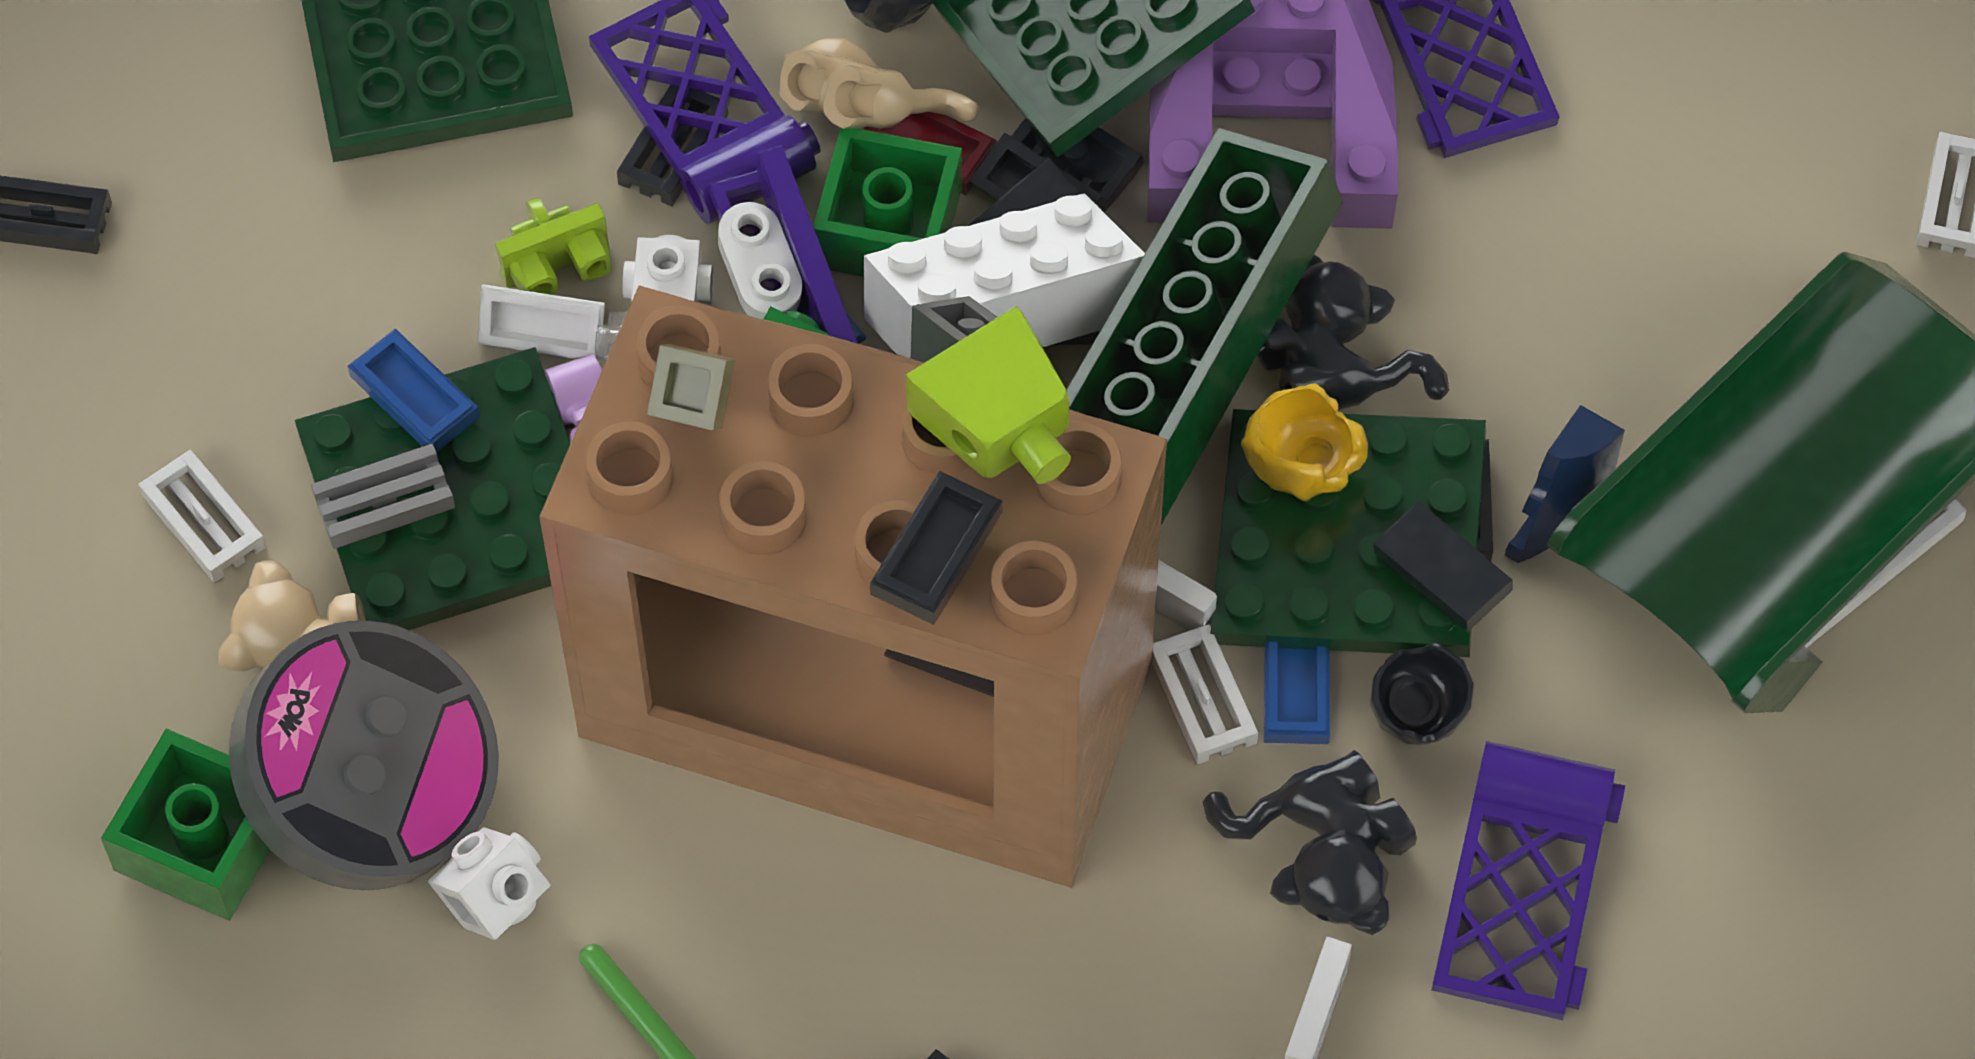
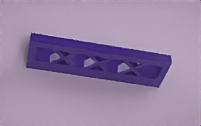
[709,145,858,344]

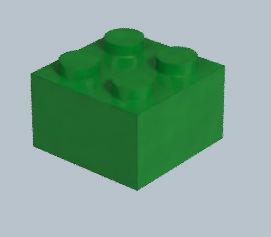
[813,128,962,277]
[101,728,270,921]

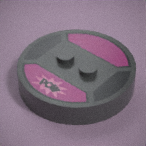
[229,621,499,890]

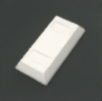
[478,284,605,362]

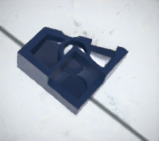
[1505,405,1625,563]

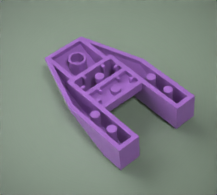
[1147,0,1398,229]

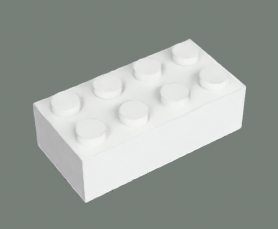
[864,194,1145,358]

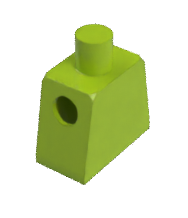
[906,306,1071,484]

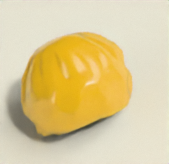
[1241,383,1368,502]

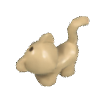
[779,37,979,129]
[218,560,366,738]

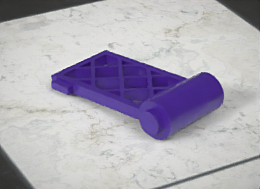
[589,0,821,224]
[1373,0,1560,158]
[1431,741,1626,1020]

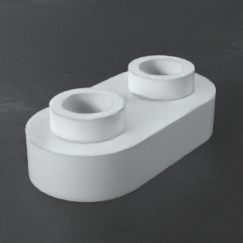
[718,202,802,319]

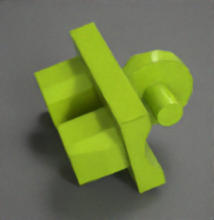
[495,197,612,295]

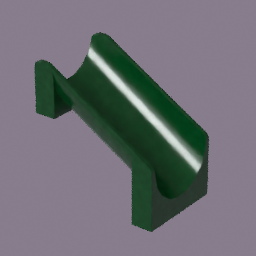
[1547,251,1975,714]

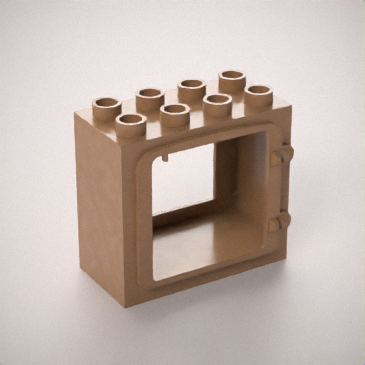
[539,285,1167,888]

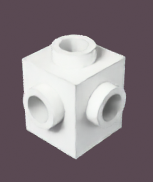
[622,235,713,303]
[428,827,551,940]

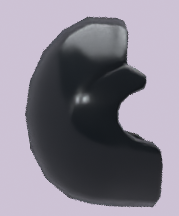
[1370,643,1474,745]

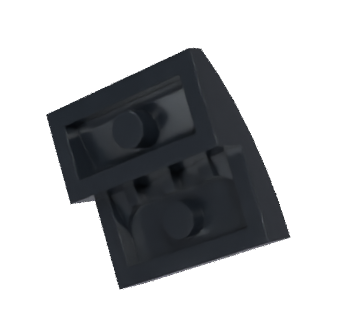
[969,118,1145,212]

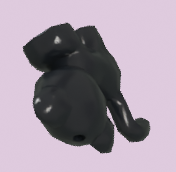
[1258,255,1450,410]
[1202,750,1417,935]

